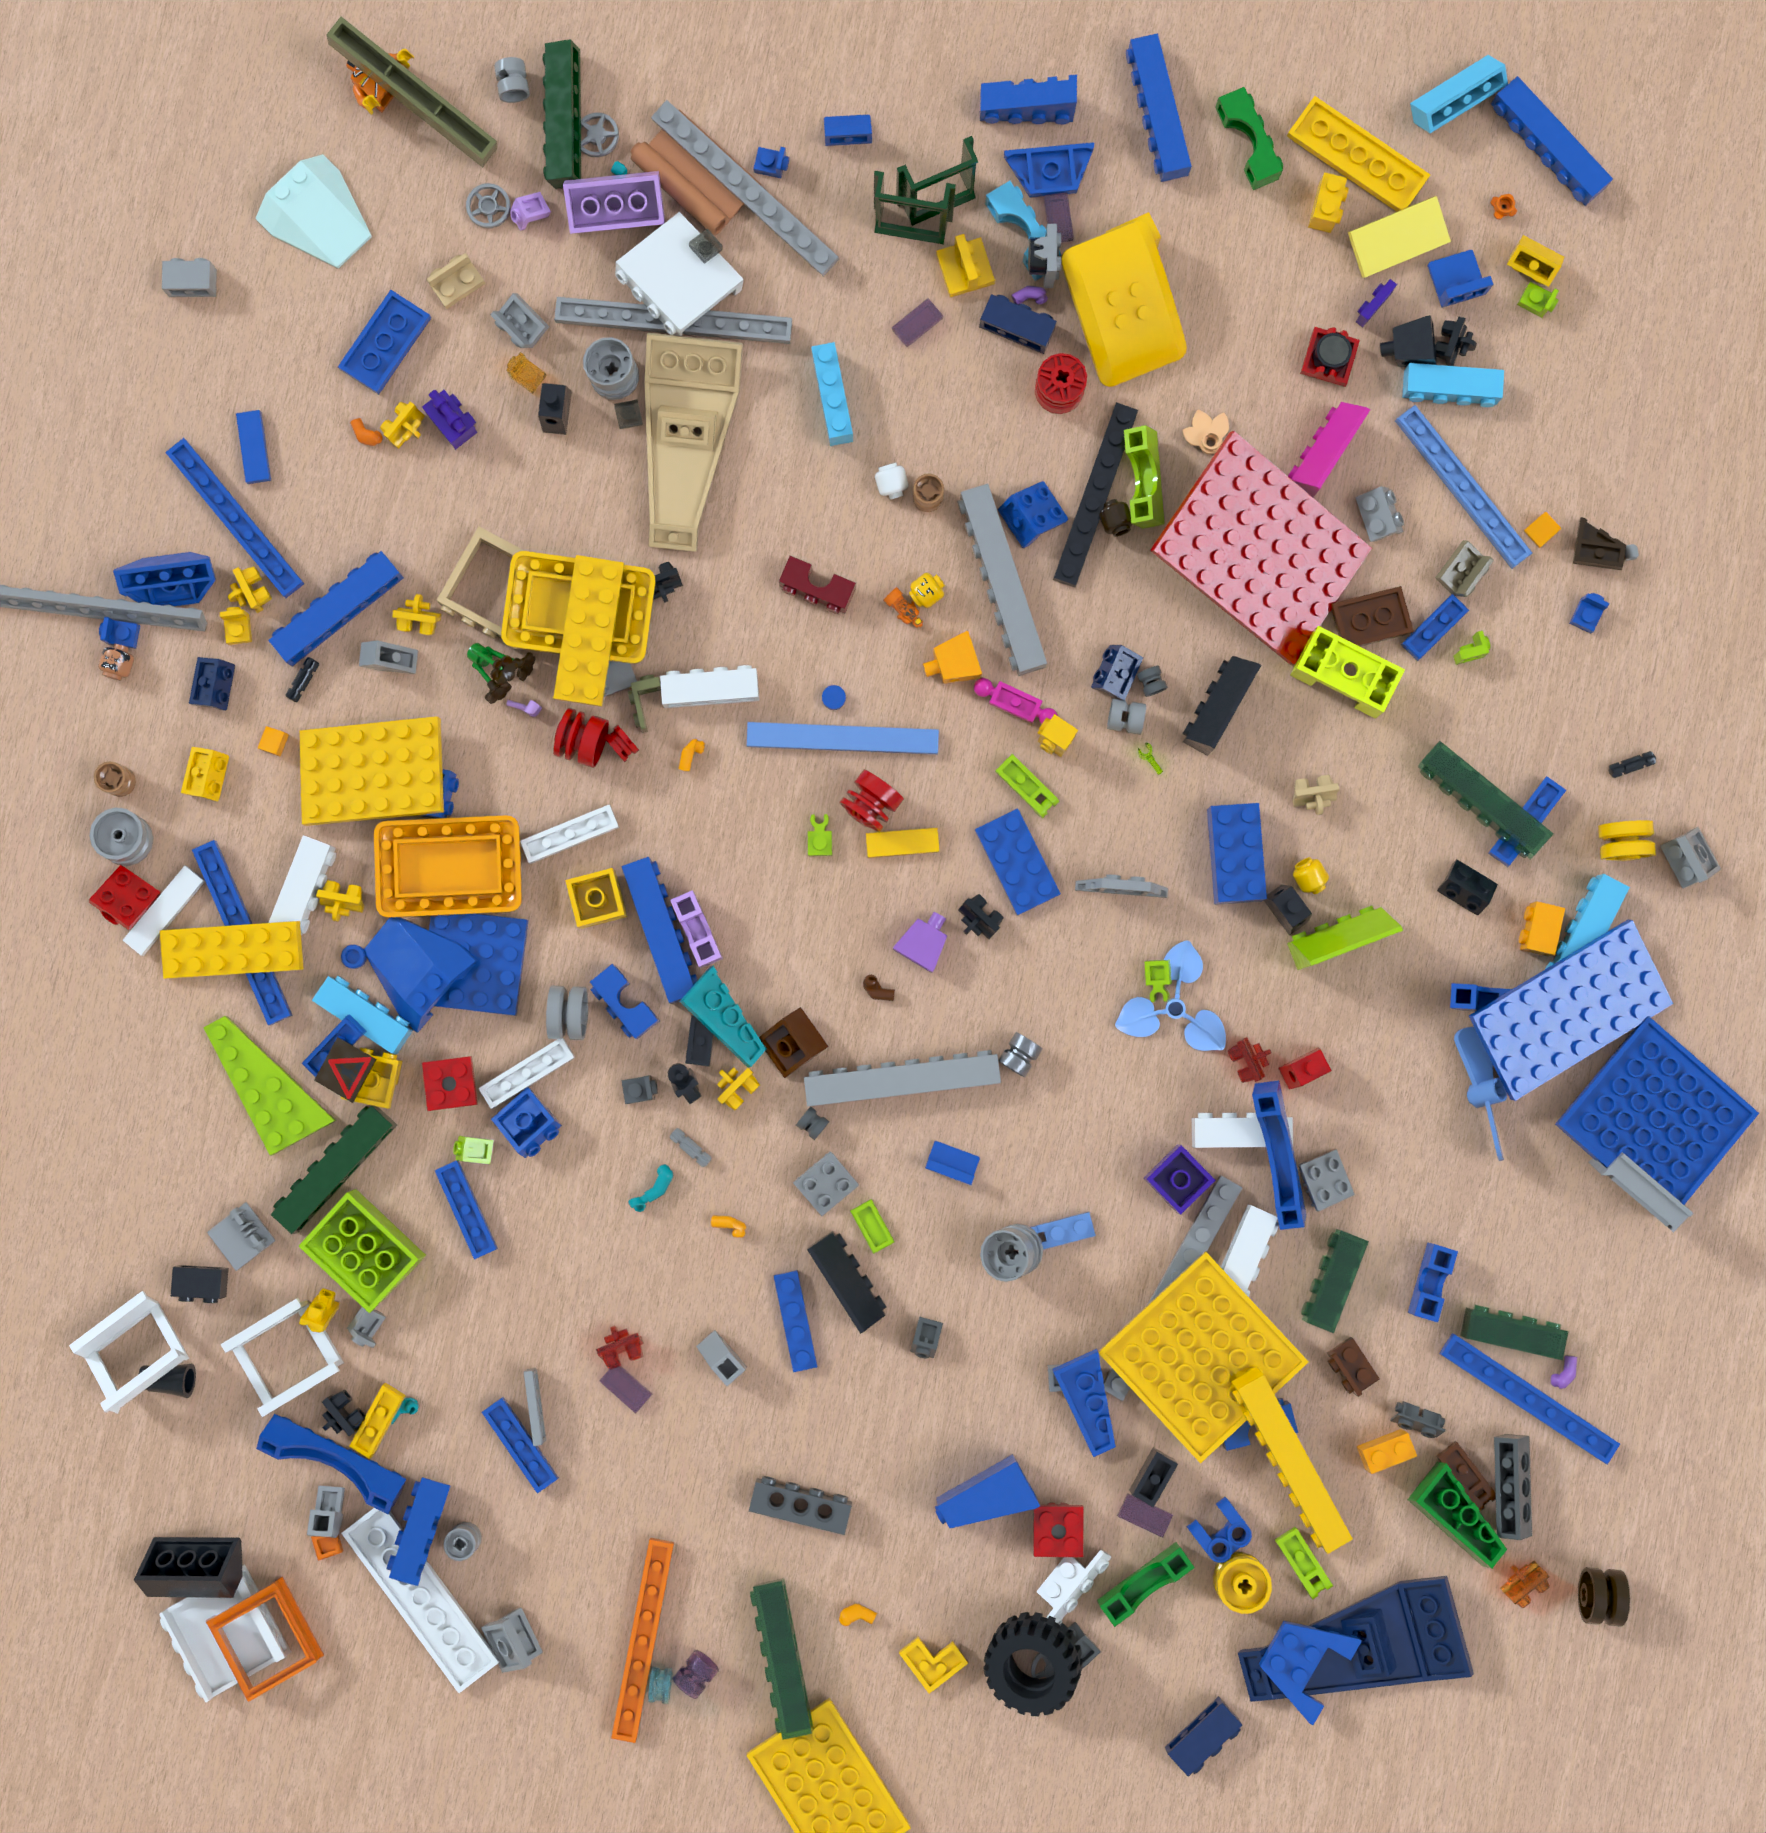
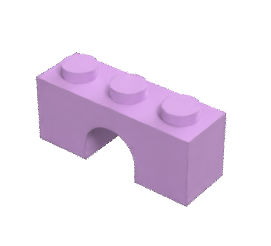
[670,890,723,968]

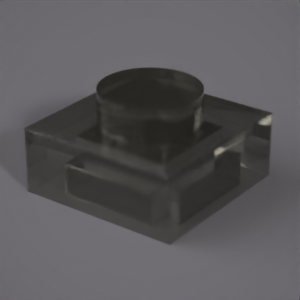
[689,229,723,264]
[614,399,643,429]

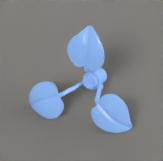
[1115,940,1226,1051]

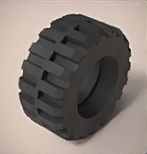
[983,1612,1083,1717]

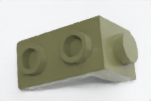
[628,675,661,733]

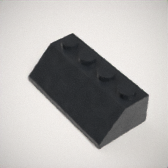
[1182,656,1262,756]
[807,1231,887,1334]
[134,1537,243,1598]

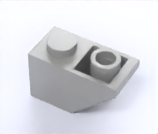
[696,1330,747,1386]

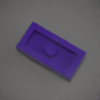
[1356,279,1398,328]

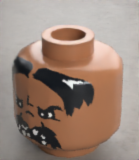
[98,644,134,681]

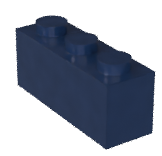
[979,294,1057,354]
[1165,1696,1242,1777]

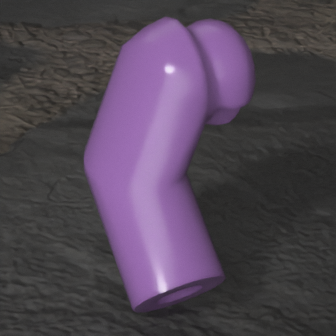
[1011,286,1048,305]
[1551,1355,1577,1389]

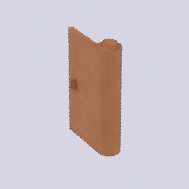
[630,109,762,236]

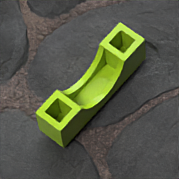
[1124,425,1165,529]

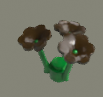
[467,643,536,704]

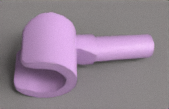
[507,700,542,717]

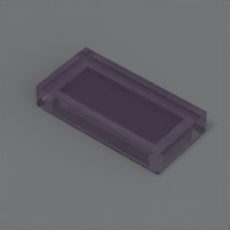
[1044,193,1074,242]
[892,298,943,347]
[600,1362,652,1414]
[1117,1493,1173,1538]

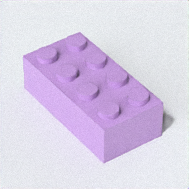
[563,171,665,234]

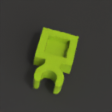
[808,814,832,856]
[1144,960,1172,1002]

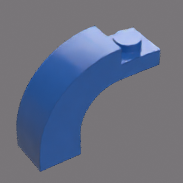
[1450,983,1512,1012]

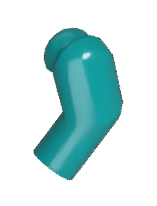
[391,1397,419,1424]

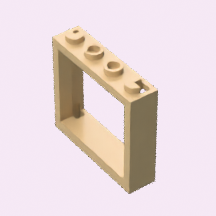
[436,526,524,650]

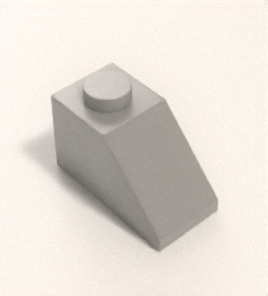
[359,640,418,674]

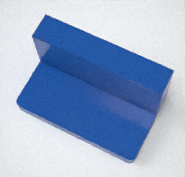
[824,114,872,146]
[925,1141,980,1185]

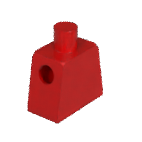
[1278,1047,1332,1089]

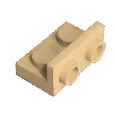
[427,253,486,310]

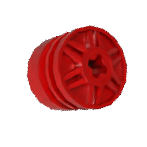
[1035,353,1087,414]
[553,708,609,768]
[839,769,904,833]

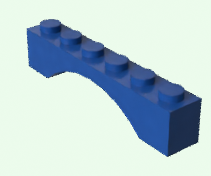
[1252,1080,1307,1230]
[256,1414,406,1514]

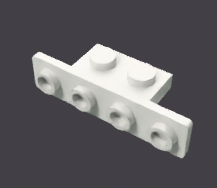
[1037,1550,1111,1625]

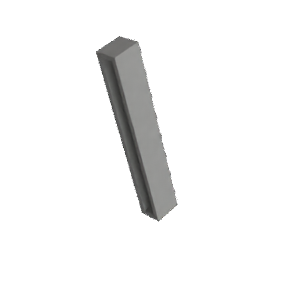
[957,484,1047,676]
[804,1050,1001,1106]

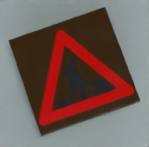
[314,1037,377,1103]

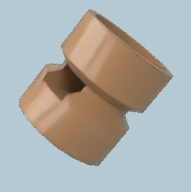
[913,473,944,512]
[94,761,136,797]

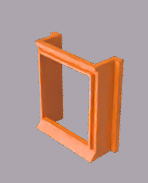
[206,1576,324,1702]

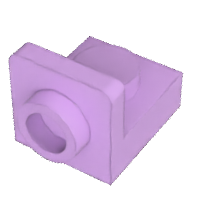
[510,192,551,231]

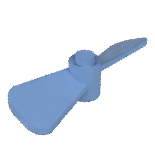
[1454,1027,1507,1161]

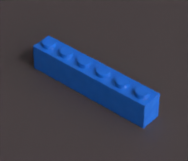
[1126,33,1192,182]
[1491,76,1613,206]
[268,551,404,667]
[621,857,698,1004]

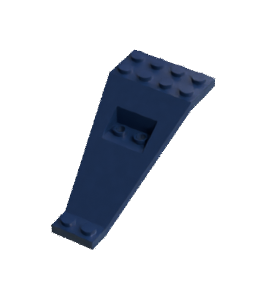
[1238,1576,1474,1702]

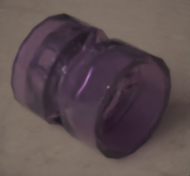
[672,1650,719,1699]

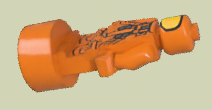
[883,587,923,628]

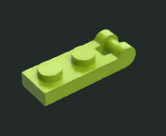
[995,754,1060,819]
[1275,1527,1333,1600]

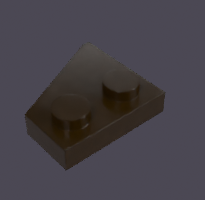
[1573,517,1626,570]

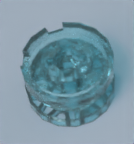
[648,1666,673,1704]

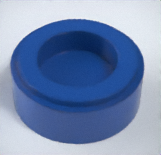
[822,685,846,710]
[341,945,367,969]

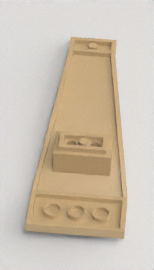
[645,333,743,552]

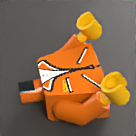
[346,49,414,115]

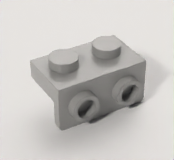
[490,293,549,348]
[1355,486,1404,542]

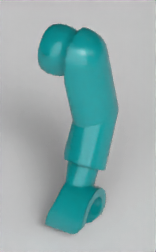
[628,1164,674,1212]

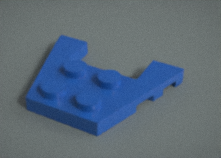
[1259,1621,1362,1725]

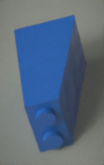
[935,1454,1040,1528]

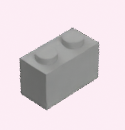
[162,258,217,297]

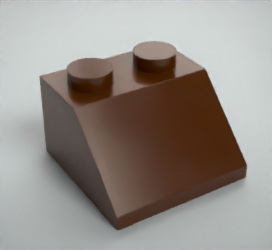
[759,1007,829,1078]

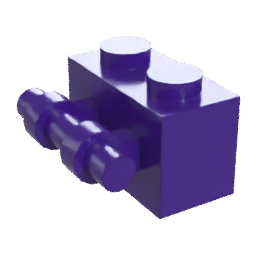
[422,390,478,450]

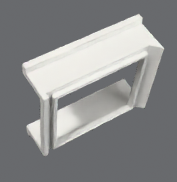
[69,1291,189,1414]
[221,1298,344,1417]

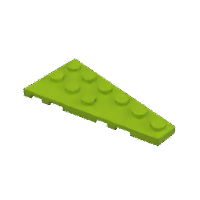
[203,1016,337,1156]

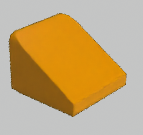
[1524,512,1561,548]
[257,726,289,757]

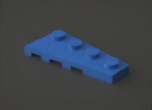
[1052,1349,1116,1457]

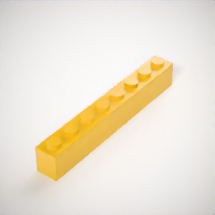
[1231,1367,1353,1554]

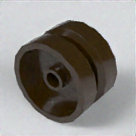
[1578,1567,1630,1627]

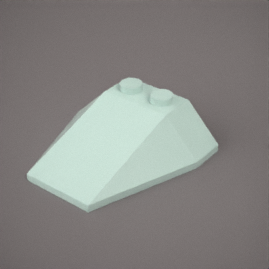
[255,154,372,269]

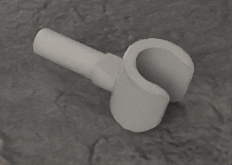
[1625,544,1639,560]

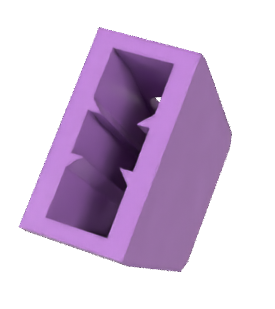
[893,912,947,973]

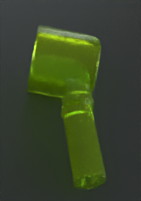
[1138,742,1163,775]

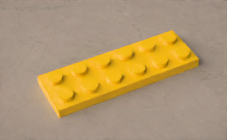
[1286,96,1431,212]
[553,555,625,707]
[159,921,304,979]

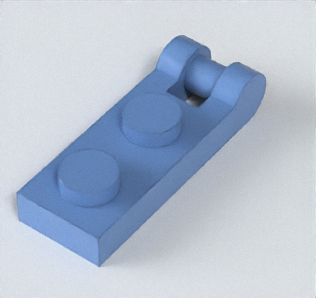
[1030,1212,1096,1250]

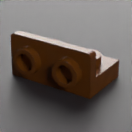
[1327,1337,1380,1397]

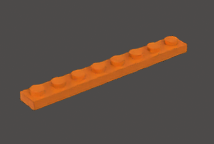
[611,1538,674,1743]

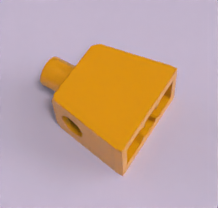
[923,631,982,684]

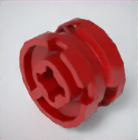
[603,724,639,763]

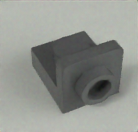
[621,1075,658,1104]
[910,1317,943,1359]
[1067,1622,1101,1668]

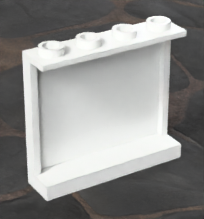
[615,212,743,336]
[159,1564,291,1702]

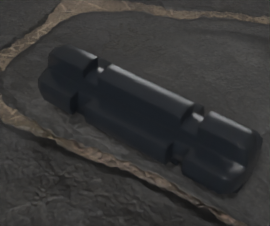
[285,657,319,702]
[1608,751,1656,778]

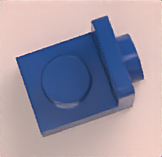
[753,147,790,179]
[1569,593,1609,634]
[99,617,140,649]

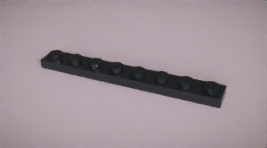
[1053,402,1138,587]

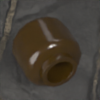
[1099,499,1133,537]

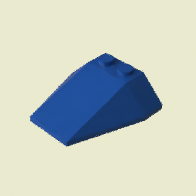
[364,917,478,1033]

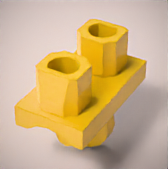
[380,402,425,449]
[228,566,272,613]
[392,594,441,635]
[316,880,364,922]
[717,1067,760,1110]
[299,1288,340,1333]

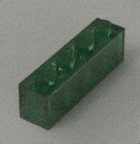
[1301,1229,1369,1333]
[1460,1305,1569,1360]

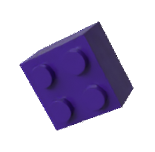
[1143,1144,1216,1215]

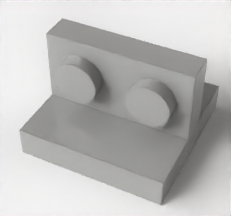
[1660,827,1721,888]
[481,1608,543,1673]

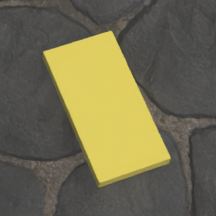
[1348,196,1451,278]

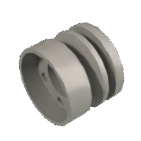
[583,337,639,400]
[980,1223,1043,1282]

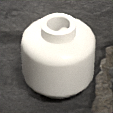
[875,463,909,500]

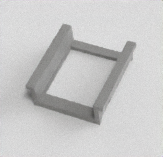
[1588,1152,1694,1233]

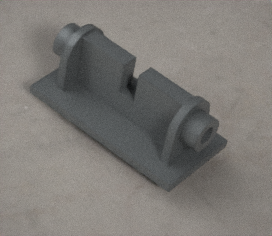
[1390,1401,1446,1438]

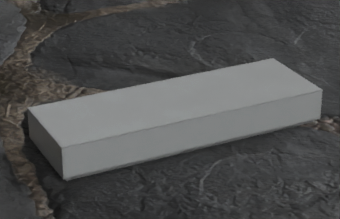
[524,1368,546,1446]

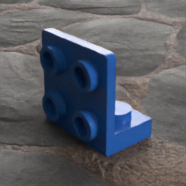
[1427,250,1494,308]
[997,481,1068,548]

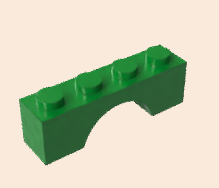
[1215,87,1283,191]
[1097,1542,1195,1627]

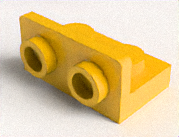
[181,747,229,801]

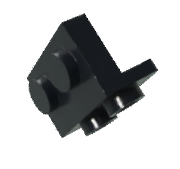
[1437,859,1498,915]

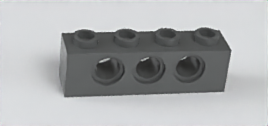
[1494,1434,1532,1540]
[749,1476,852,1535]

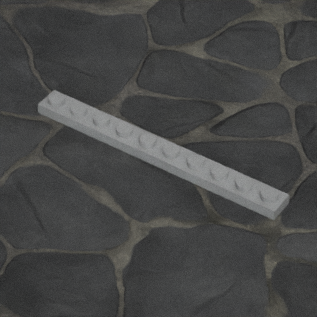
[651,100,839,277]
[554,297,792,344]
[0,585,207,631]
[1104,1175,1242,1401]

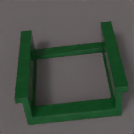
[896,136,978,226]
[874,171,956,245]

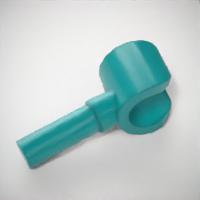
[611,161,628,175]

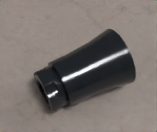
[138,1363,196,1398]

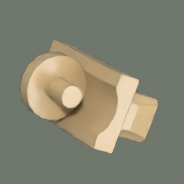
[1292,775,1339,815]

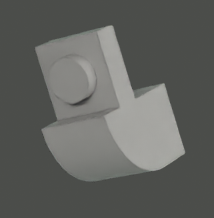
[307,1486,345,1538]

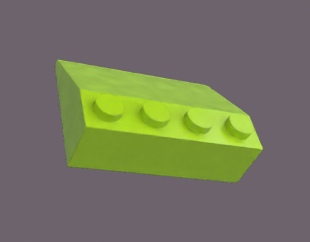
[1287,905,1403,970]
[299,1189,426,1313]

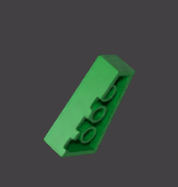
[1407,1462,1507,1569]

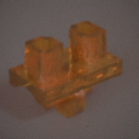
[1500,1561,1550,1608]

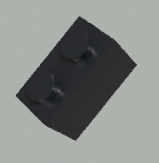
[170,1265,229,1303]
[1129,1447,1178,1508]

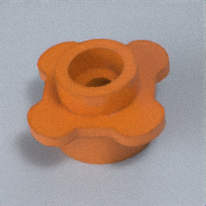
[1490,194,1517,220]

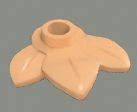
[1183,410,1229,454]

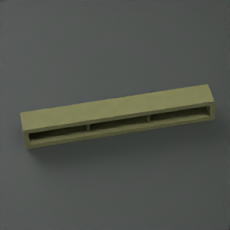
[326,16,497,168]

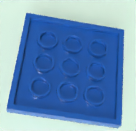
[429,914,529,1016]

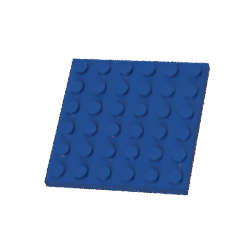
[1555,1016,1759,1205]

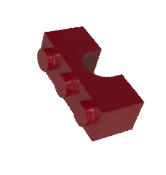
[779,556,856,614]

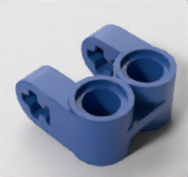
[1187,1497,1252,1563]

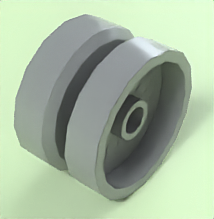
[89,808,153,866]
[546,985,588,1040]

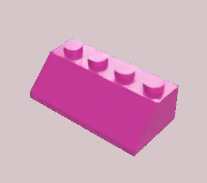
[1288,402,1370,498]

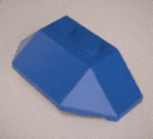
[113,552,216,606]

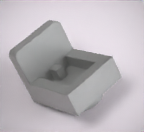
[347,1307,386,1348]

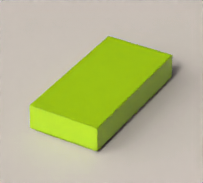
[850,1199,895,1254]

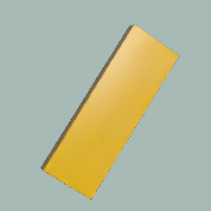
[866,828,939,858]
[349,1383,406,1459]

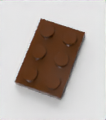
[1331,586,1414,646]

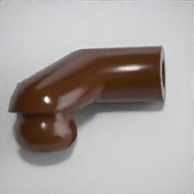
[863,974,895,1001]

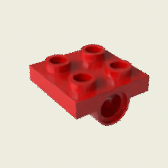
[89,865,161,930]

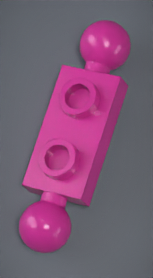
[974,678,1058,724]

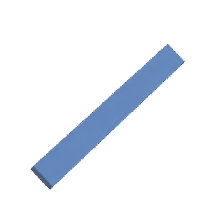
[1395,405,1532,569]
[747,722,939,755]

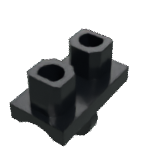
[1435,316,1477,366]
[653,562,683,603]
[958,894,1004,939]
[668,1063,701,1104]
[322,1390,366,1436]

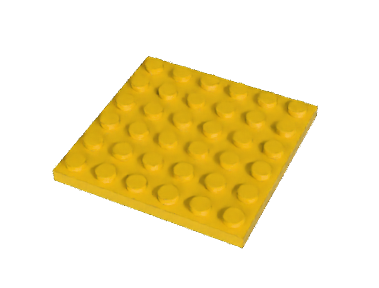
[1098,1251,1309,1464]

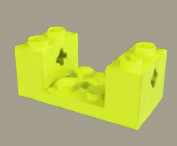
[1290,626,1405,719]

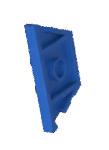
[1004,142,1094,198]

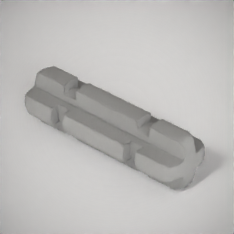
[670,1128,712,1167]

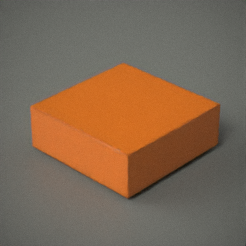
[311,1534,344,1561]

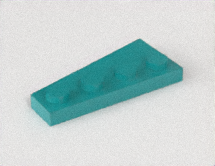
[679,966,766,1068]

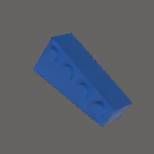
[980,74,1077,125]
[386,1477,450,1586]

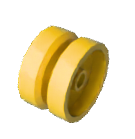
[1598,820,1656,861]
[1213,1552,1272,1614]

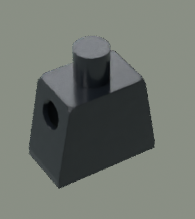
[1380,315,1437,367]
[538,383,572,435]
[1264,884,1312,935]

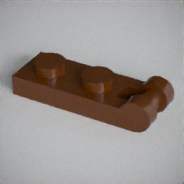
[1436,1441,1496,1512]

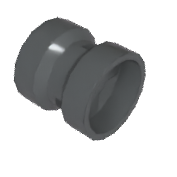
[1137,666,1168,697]
[796,1107,830,1141]

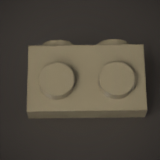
[1435,540,1494,597]

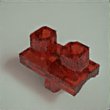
[1228,1037,1272,1083]
[596,1325,644,1370]

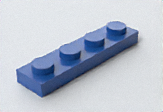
[1488,776,1566,867]
[434,1160,498,1260]
[774,1270,818,1373]
[482,1397,559,1494]

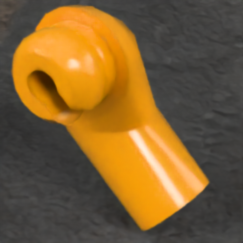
[678,739,705,771]
[711,1215,747,1237]
[839,1603,877,1626]

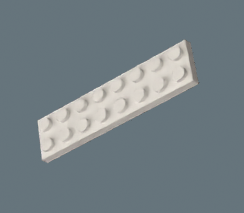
[341,1508,499,1693]

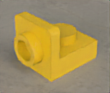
[219,607,252,645]

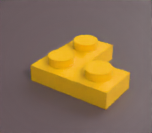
[899,1636,968,1694]

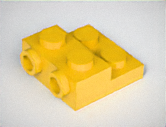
[341,1047,403,1109]

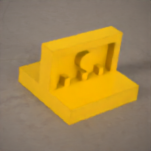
[936,234,995,298]

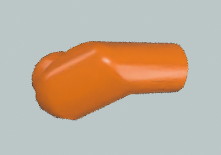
[350,418,383,446]

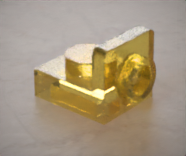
[506,352,547,394]

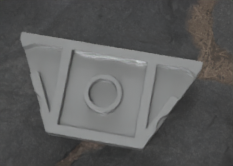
[1075,875,1168,898]

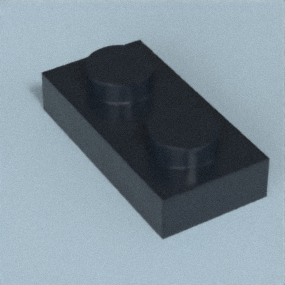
[685,1015,714,1067]

